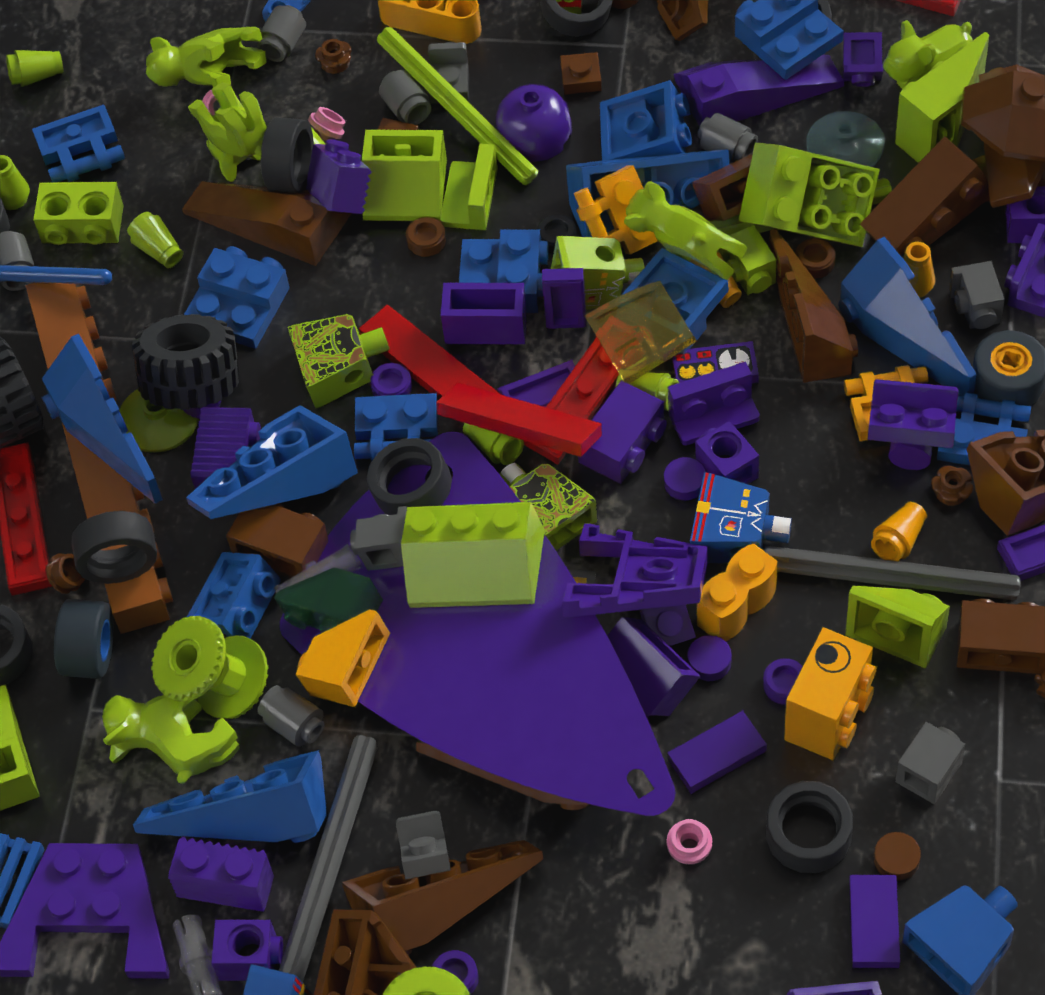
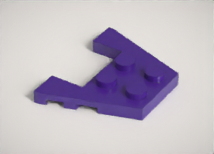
[562,523,707,617]
[0,843,170,979]

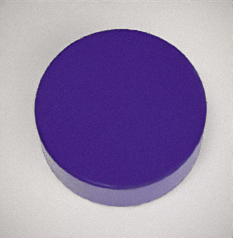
[370,363,412,396]
[889,442,933,470]
[664,457,706,501]
[688,635,732,681]
[763,658,803,705]
[432,950,479,994]

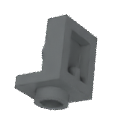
[428,42,469,104]
[396,811,450,879]

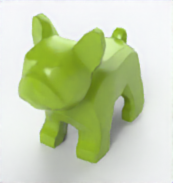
[883,20,973,89]
[146,27,266,88]
[188,82,267,182]
[624,181,748,281]
[102,695,239,784]

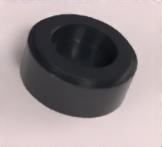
[537,214,577,254]

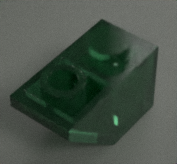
[274,567,383,633]

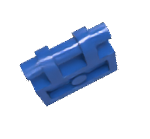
[32,105,125,183]
[937,392,1031,465]
[354,393,438,462]

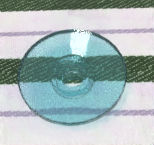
[807,111,885,167]

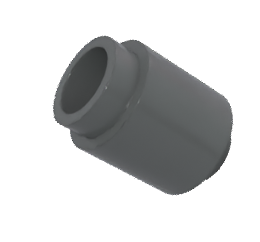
[257,5,306,62]
[379,70,431,125]
[697,113,758,163]
[0,231,34,291]
[258,685,324,747]

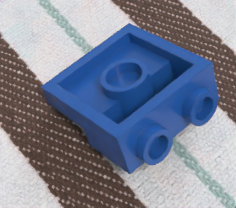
[735,0,844,80]
[600,80,692,161]
[459,230,549,313]
[184,246,290,349]
[615,248,729,355]

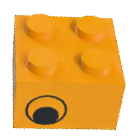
[784,627,877,760]

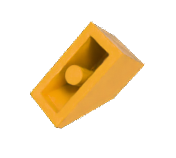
[296,609,390,707]

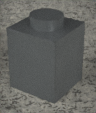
[895,722,965,804]

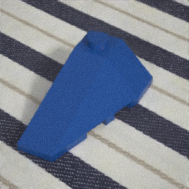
[566,149,730,237]
[838,237,977,396]
[41,333,163,503]
[186,405,358,519]
[133,750,327,843]

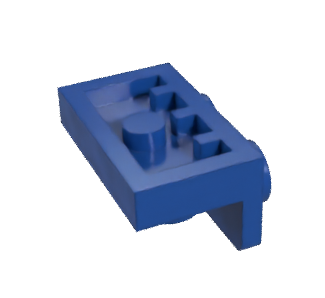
[187,552,281,639]

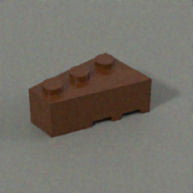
[860,136,990,258]

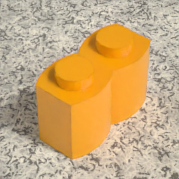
[697,544,777,641]

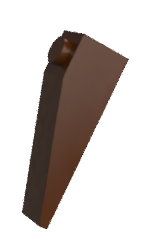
[182,181,352,266]
[967,430,1045,536]
[342,840,543,955]

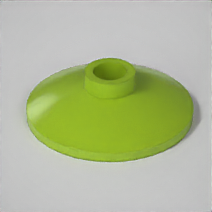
[120,389,199,453]

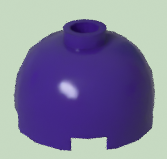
[495,84,572,162]

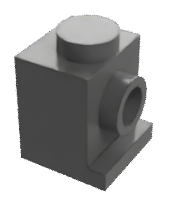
[949,261,1005,329]
[350,506,407,571]

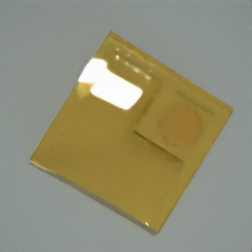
[585,281,697,384]

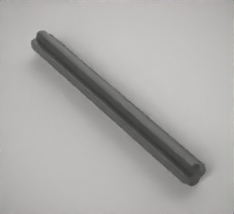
[764,546,1021,600]
[278,735,378,982]

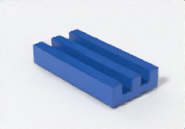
[0,833,45,929]

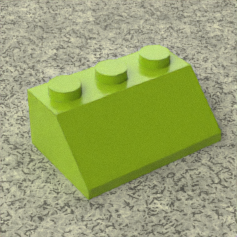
[401,502,545,608]

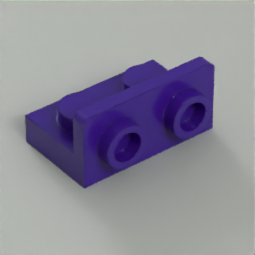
[1004,223,1045,318]
[668,361,760,446]
[868,379,958,448]

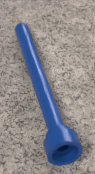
[0,265,112,285]

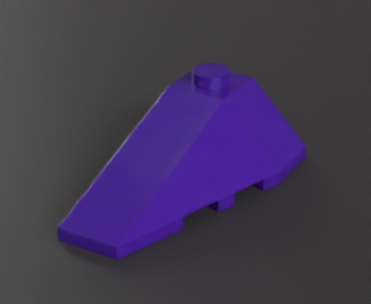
[674,55,844,127]

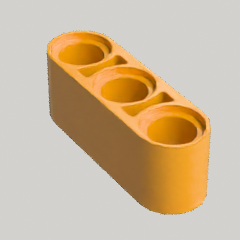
[377,0,481,44]

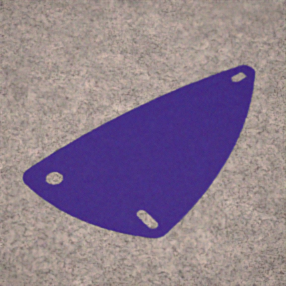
[280,432,676,816]

